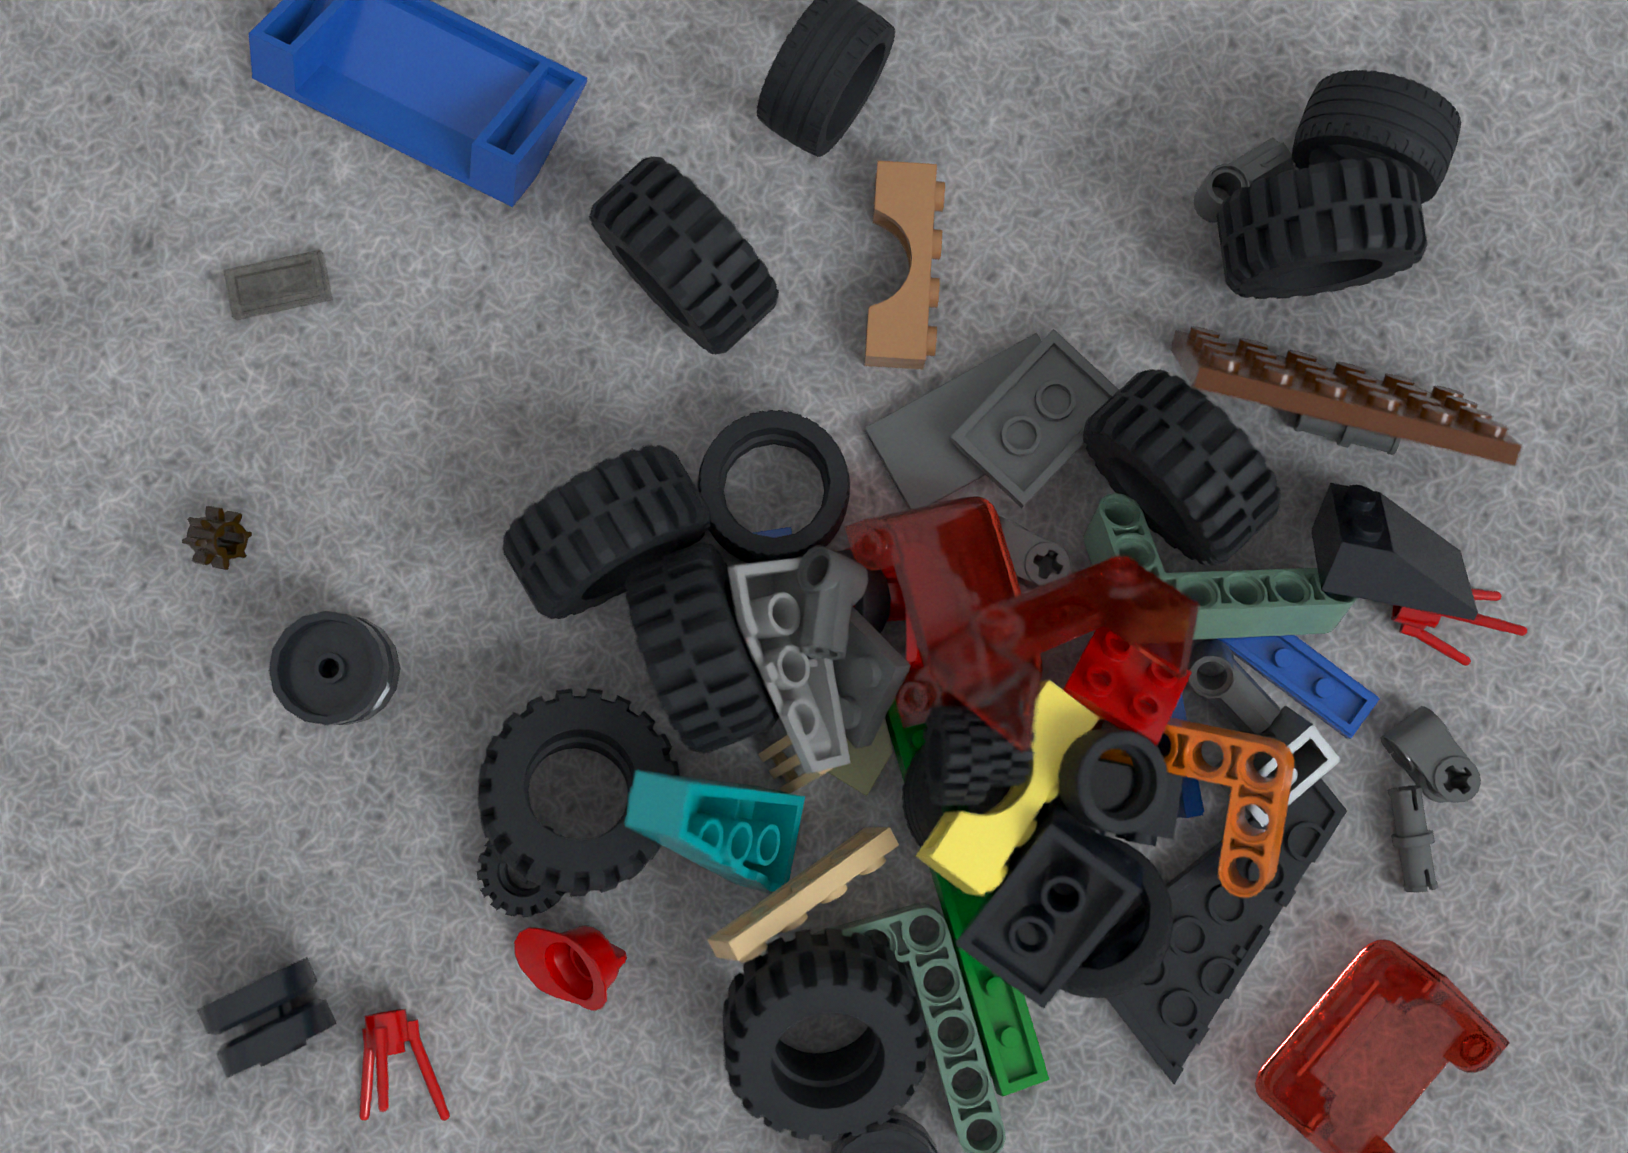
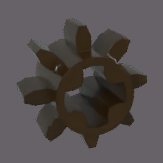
[182,506,252,570]

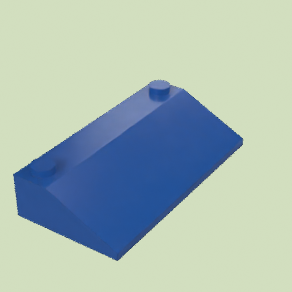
[249,0,588,207]

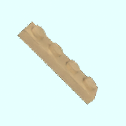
[707,827,899,963]

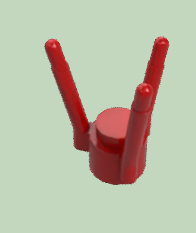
[1391,589,1528,666]
[359,1009,450,1121]

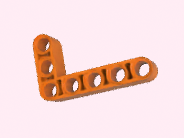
[1085,707,1294,897]

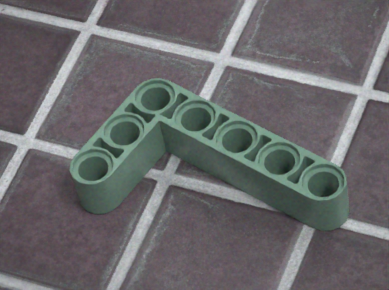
[1083,493,1357,642]
[812,903,1006,1153]

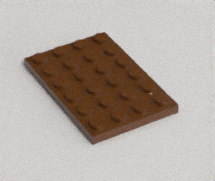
[1170,326,1523,466]

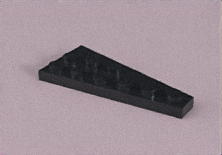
[1080,778,1347,1084]

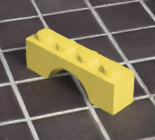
[916,680,1099,896]

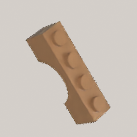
[864,160,945,370]

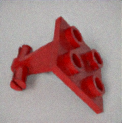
[1062,618,1192,746]

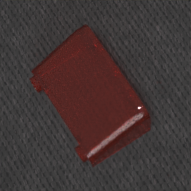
[845,496,1043,728]
[1255,939,1510,1153]

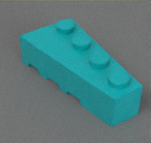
[625,770,805,894]

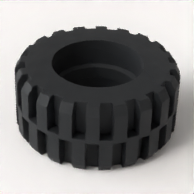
[589,156,779,355]
[1216,158,1428,299]
[1083,369,1281,566]
[503,445,711,619]
[625,542,779,754]
[478,688,680,897]
[722,928,929,1141]

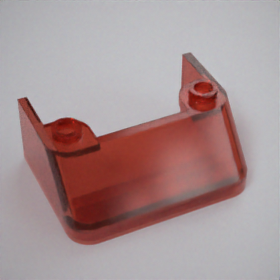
[927,556,1199,751]

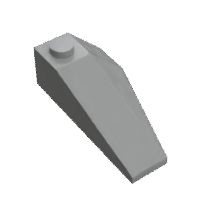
[728,558,851,773]

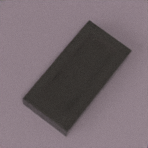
[223,250,333,320]

